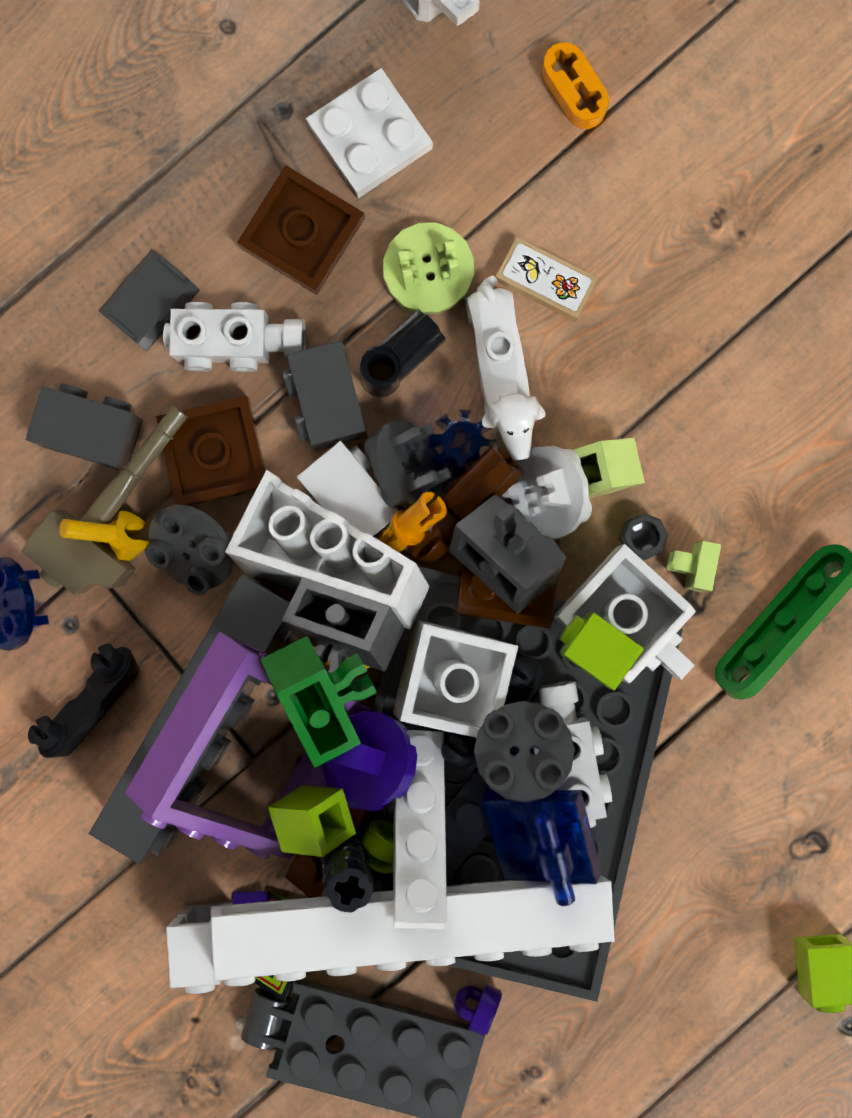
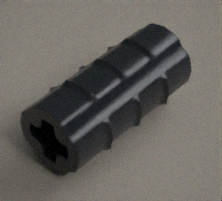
[320,833,373,913]

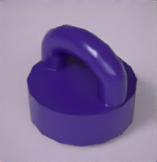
[454,983,502,1036]

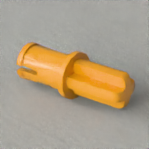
[375,492,447,553]

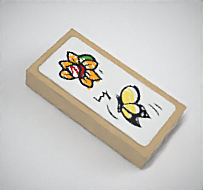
[496,236,598,322]

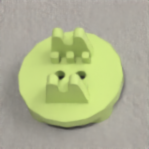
[383,223,474,314]

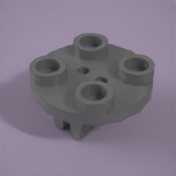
[364,420,451,509]
[145,504,234,595]
[474,701,575,803]

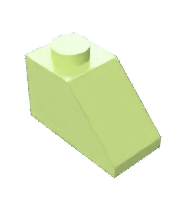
[574,438,645,498]

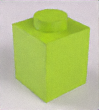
[559,612,644,691]
[268,785,356,857]
[794,934,852,1013]

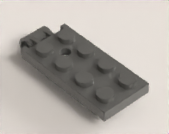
[241,979,485,1118]

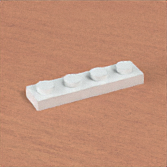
[393,730,447,929]

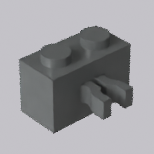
[449,494,566,614]
[282,577,405,673]

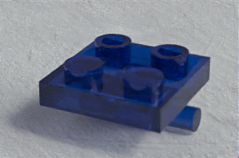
[482,789,602,906]

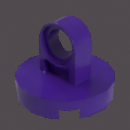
[322,711,418,811]

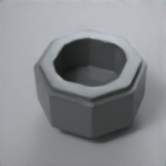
[619,513,668,561]

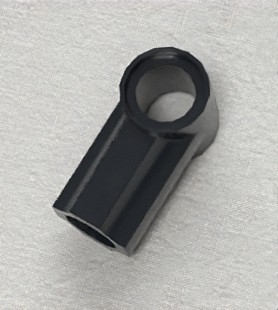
[360,309,446,397]

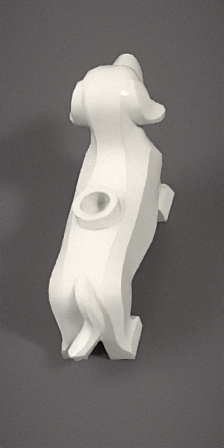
[464,275,546,461]

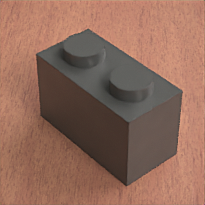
[282,340,368,452]
[25,383,143,471]

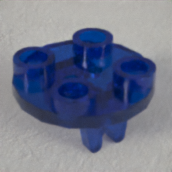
[0,557,49,651]

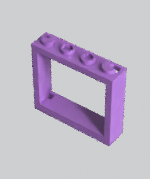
[125,631,376,860]

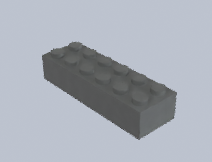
[88,575,295,864]

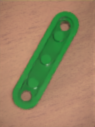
[715,544,852,700]

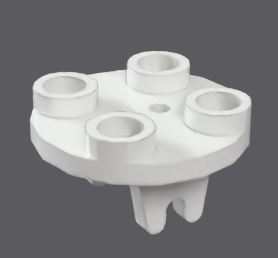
[502,446,592,539]

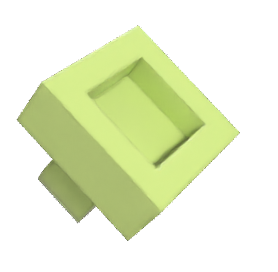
[666,541,721,592]

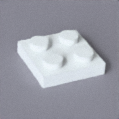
[306,68,433,199]

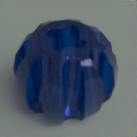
[427,409,497,478]

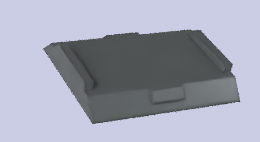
[98,249,200,352]

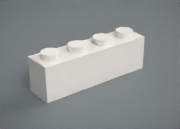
[225,470,430,630]

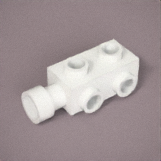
[163,302,306,372]
[533,681,612,831]

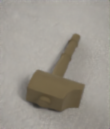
[21,405,188,595]

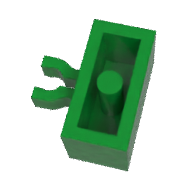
[260,636,377,768]

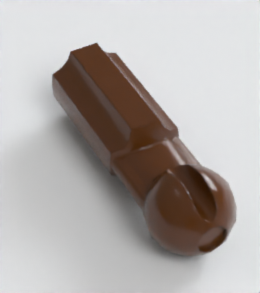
[406,443,524,562]

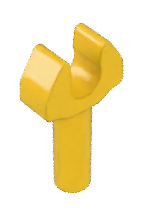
[59,511,150,561]

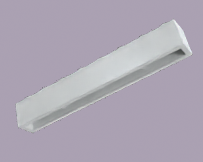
[211,873,615,986]

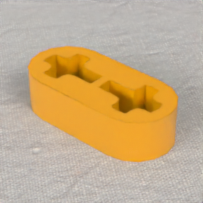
[542,42,609,129]

